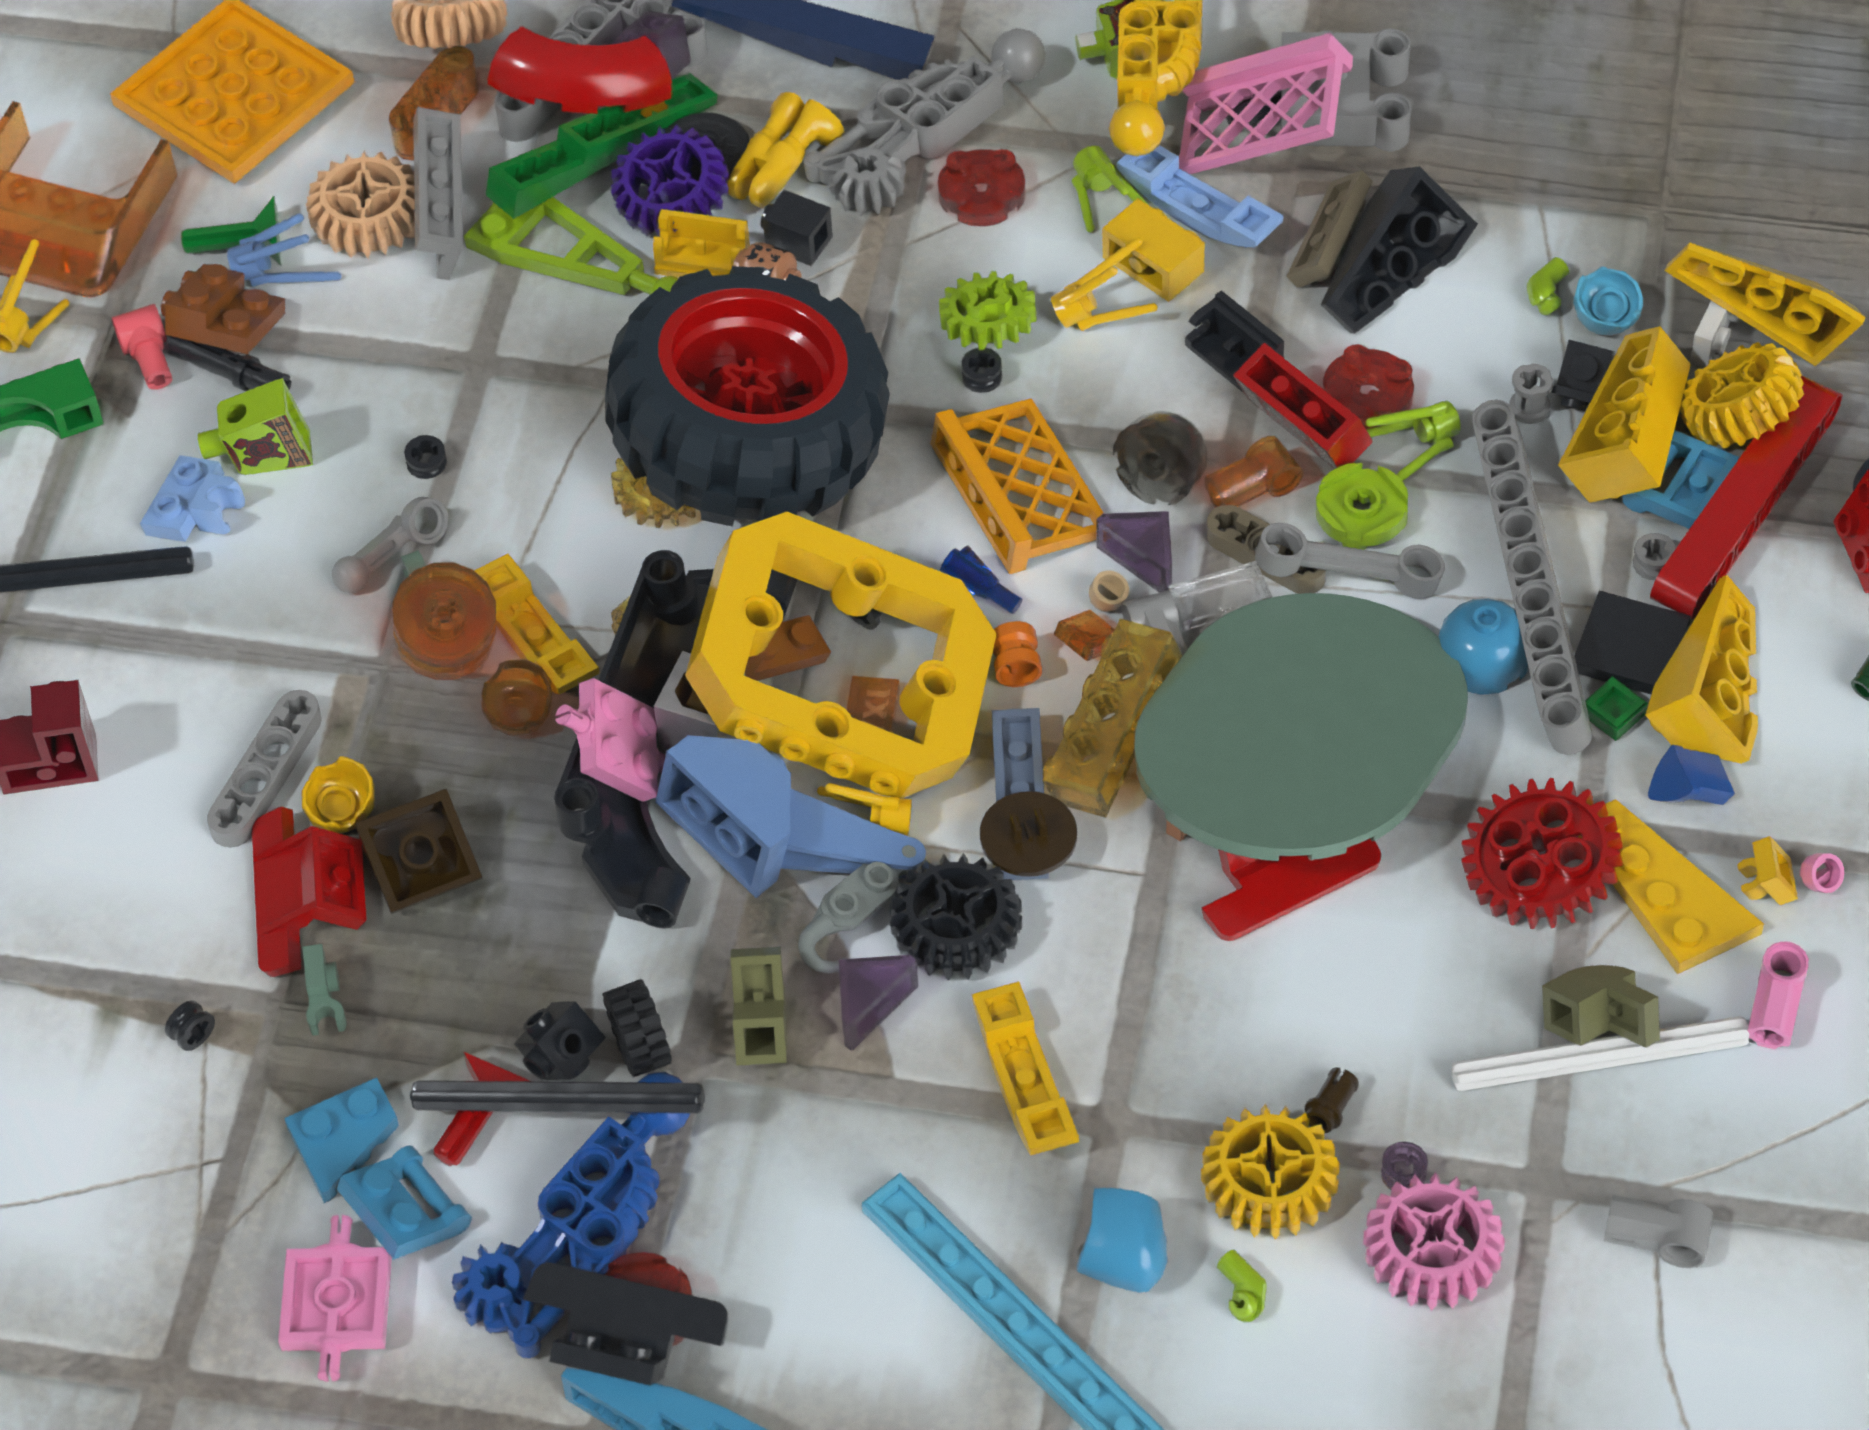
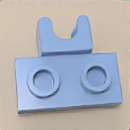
[140,455,245,542]

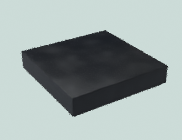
[1574,590,1691,694]

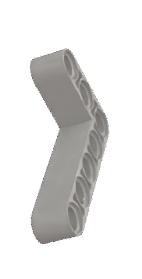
[495,0,707,142]

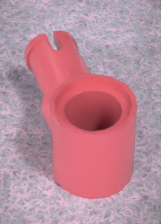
[111,304,172,390]

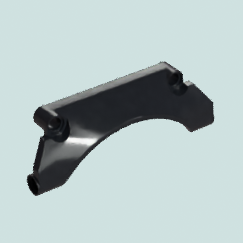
[554,550,798,929]

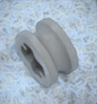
[1633,533,1676,580]

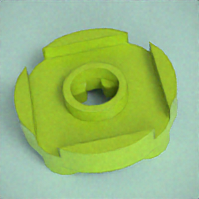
[1315,463,1408,550]

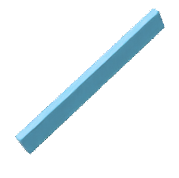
[862,1173,1164,1430]

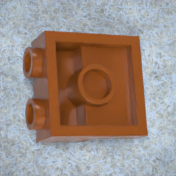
[161,264,285,354]

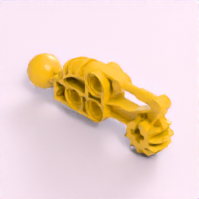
[1108,0,1202,157]

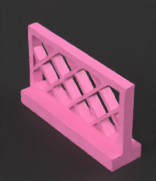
[1179,33,1353,175]

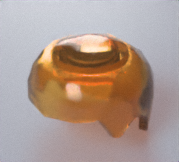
[481,659,553,736]

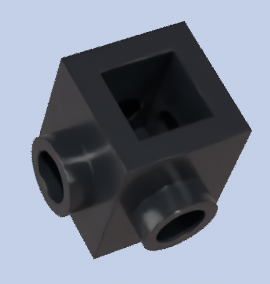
[514,1001,606,1080]

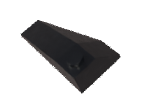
[1321,166,1478,334]

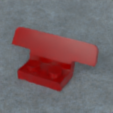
[252,806,367,977]
[1201,839,1382,941]

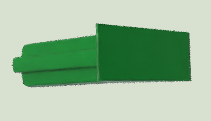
[181,196,281,266]

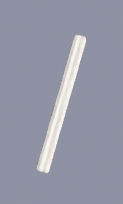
[1451,1016,1749,1091]

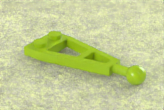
[464,197,678,295]

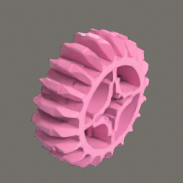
[1363,1172,1505,1311]

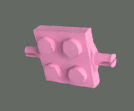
[555,678,666,802]
[278,1215,392,1382]

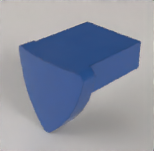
[1648,745,1735,805]

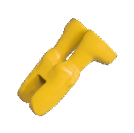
[727,92,844,208]

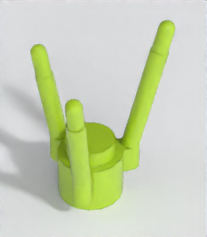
[1071,145,1149,233]
[1365,400,1461,481]

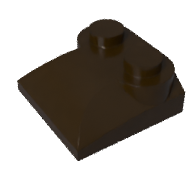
[355,788,483,914]

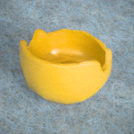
[301,756,375,834]

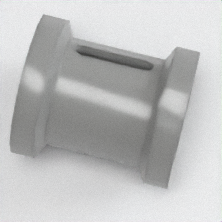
[1509,363,1553,424]

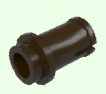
[1304,1067,1359,1133]

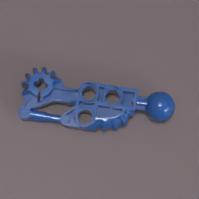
[452,1072,690,1358]

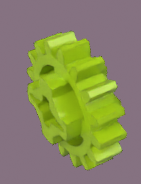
[939,271,1037,350]

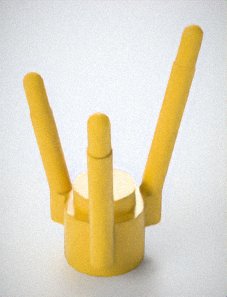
[1051,237,1158,331]
[0,239,69,353]
[817,783,912,836]

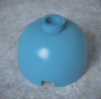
[1438,598,1528,695]

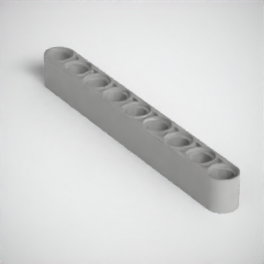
[1472,399,1592,755]

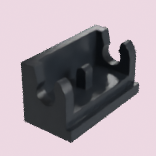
[1185,290,1284,393]

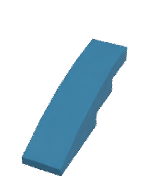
[561,1368,767,1430]

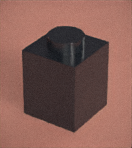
[760,189,833,266]

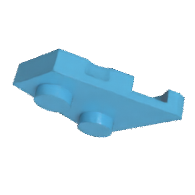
[284,1078,399,1203]

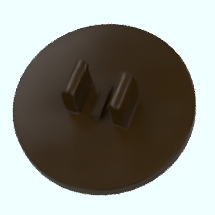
[980,791,1077,877]

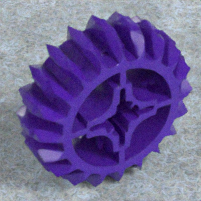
[611,124,729,237]

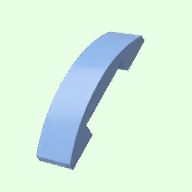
[1117,145,1283,247]

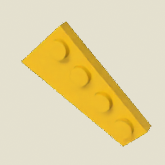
[1578,799,1764,974]

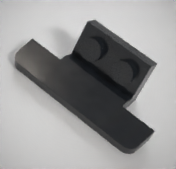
[523,1262,729,1386]

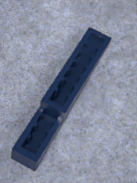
[671,0,935,80]

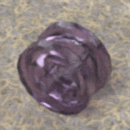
[1381,1141,1428,1190]

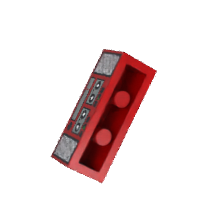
[1233,343,1373,469]

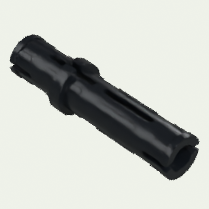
[165,336,291,391]

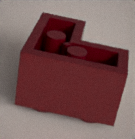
[0,680,99,795]

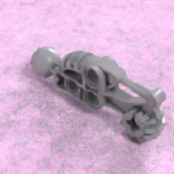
[803,28,1046,216]

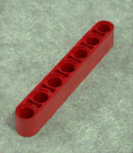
[1650,376,1843,620]

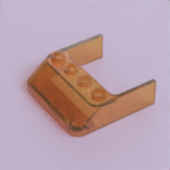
[0,101,178,298]

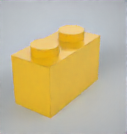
[1102,198,1205,302]

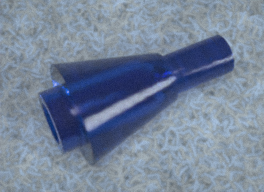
[940,545,1023,614]

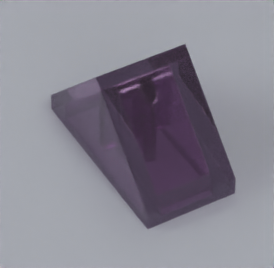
[1096,511,1172,593]
[839,955,919,1051]

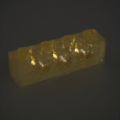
[1042,618,1182,818]

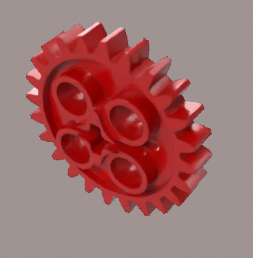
[1461,778,1623,929]

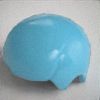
[1573,266,1644,335]

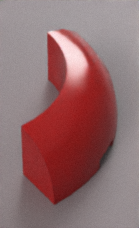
[487,26,672,114]

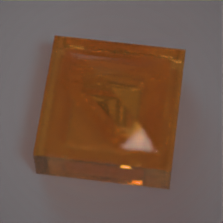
[1054,609,1122,661]

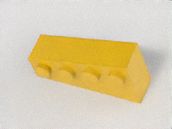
[1558,326,1691,503]

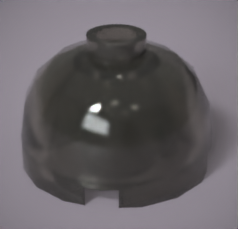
[1113,411,1207,505]

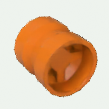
[992,621,1042,687]

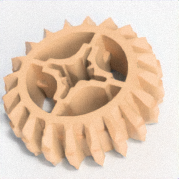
[391,0,507,49]
[306,151,415,259]

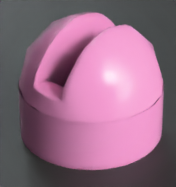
[1800,853,1844,893]

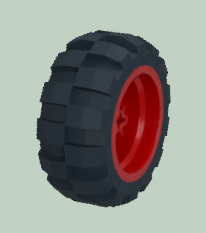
[605,266,890,527]

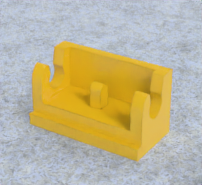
[653,209,750,278]

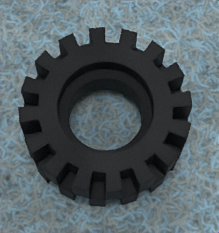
[603,979,672,1078]

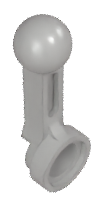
[332,497,448,593]

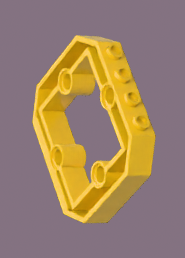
[685,512,997,798]

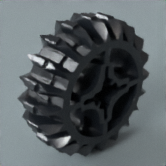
[890,853,1023,981]

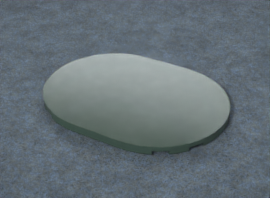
[1134,593,1468,861]

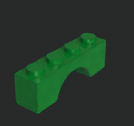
[0,358,104,439]

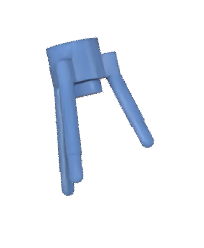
[227,213,342,287]

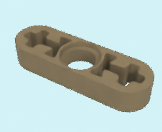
[1207,505,1326,594]

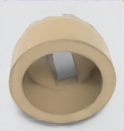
[1089,570,1129,612]

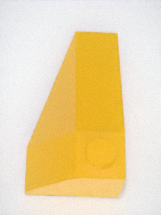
[1664,243,1866,366]
[1645,575,1758,764]

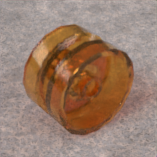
[393,562,496,680]

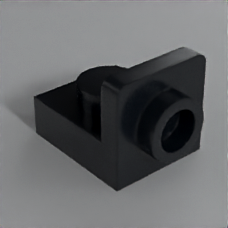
[1551,340,1615,411]

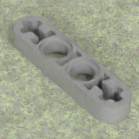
[207,690,322,848]

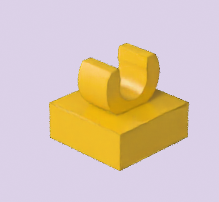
[1737,836,1798,905]

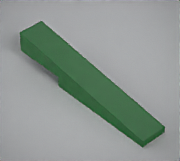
[486,72,718,219]

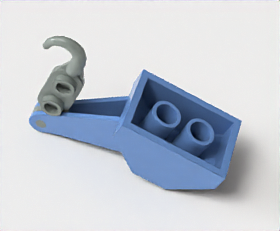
[655,735,926,974]

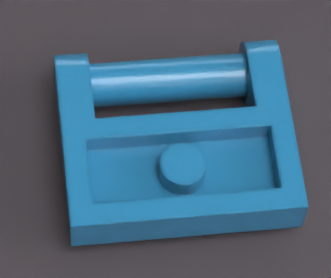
[1622,430,1740,529]
[337,1145,472,1260]

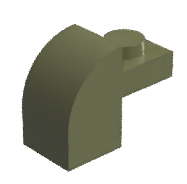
[730,946,787,1066]
[1542,965,1660,1048]

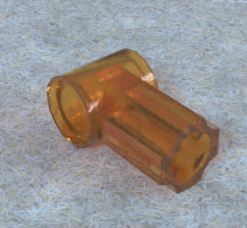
[1205,436,1304,508]

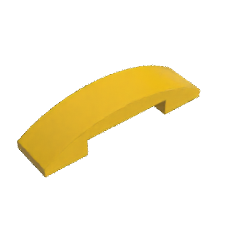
[468,553,600,695]
[971,981,1079,1156]

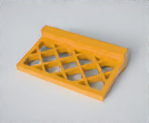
[930,398,1112,574]

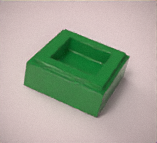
[1585,676,1649,741]

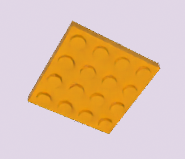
[110,0,355,184]

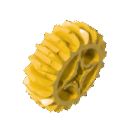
[1680,342,1804,449]
[1201,1104,1340,1240]

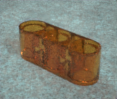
[389,46,479,160]

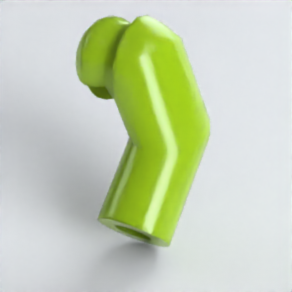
[1526,257,1569,315]
[1217,1249,1267,1322]

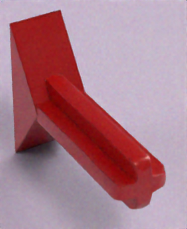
[434,1051,530,1166]

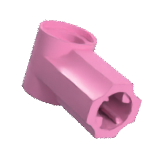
[1747,941,1809,1049]

